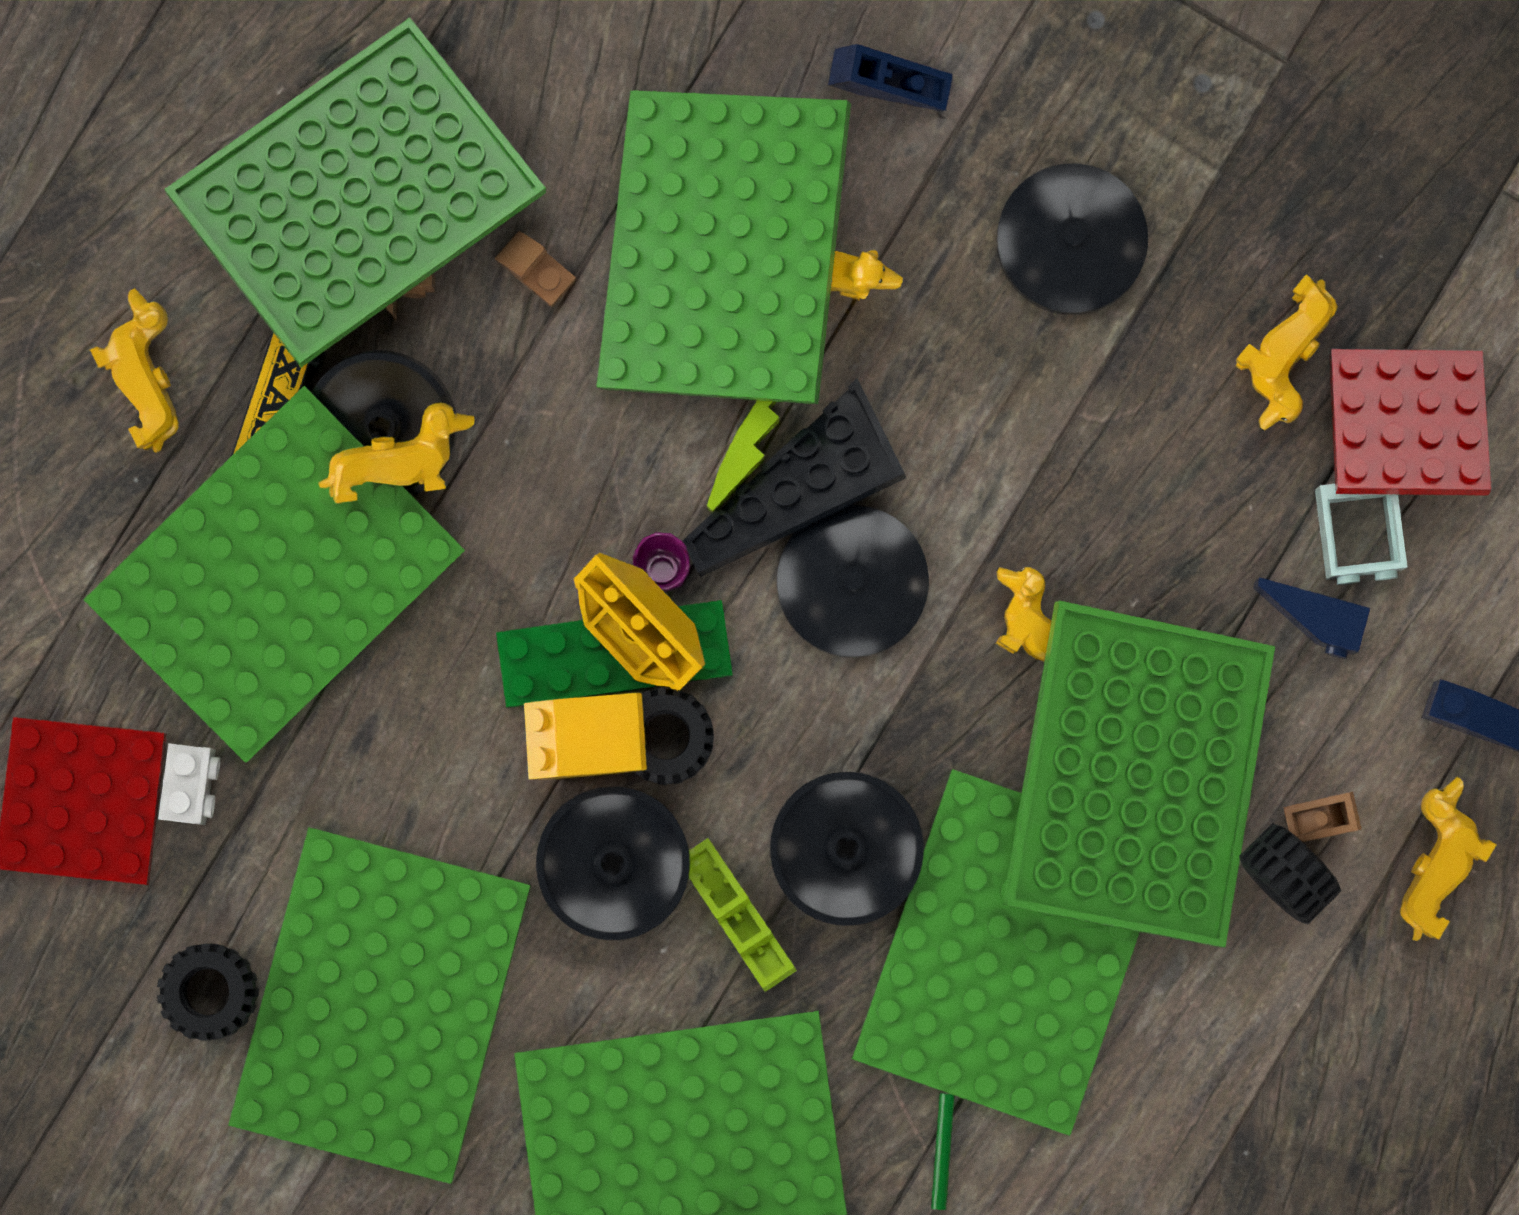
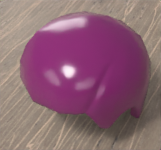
[633,532,690,593]

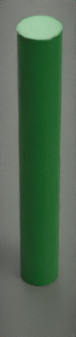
[931,1093,955,1210]

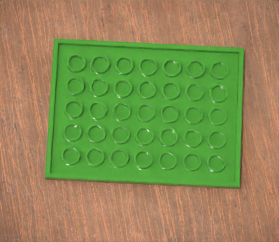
[165,18,546,368]
[596,90,851,404]
[83,386,465,763]
[1002,601,1275,948]
[852,769,1139,1136]
[228,827,531,1184]
[514,1011,847,1215]

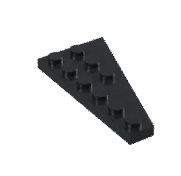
[683,378,906,577]

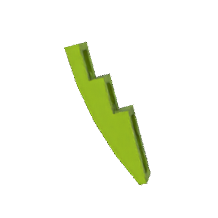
[707,400,780,514]
[689,838,797,992]

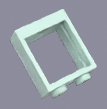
[1315,484,1407,585]

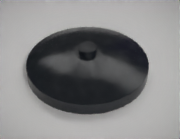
[996,163,1148,315]
[312,350,458,496]
[777,505,929,658]
[770,772,924,926]
[536,786,690,940]

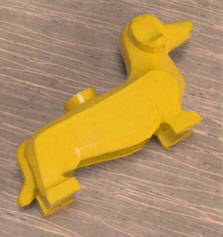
[831,250,903,301]
[1236,274,1337,431]
[90,288,179,453]
[318,403,475,503]
[995,567,1052,662]
[1400,776,1497,941]

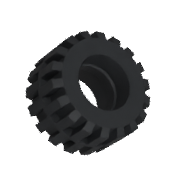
[634,687,714,785]
[1239,823,1341,924]
[156,944,259,1041]

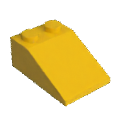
[524,693,647,780]

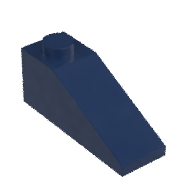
[828,44,953,111]
[1253,577,1370,659]
[1421,679,1519,752]

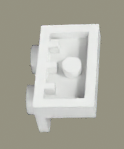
[158,743,220,825]

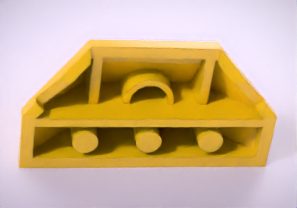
[574,553,705,690]

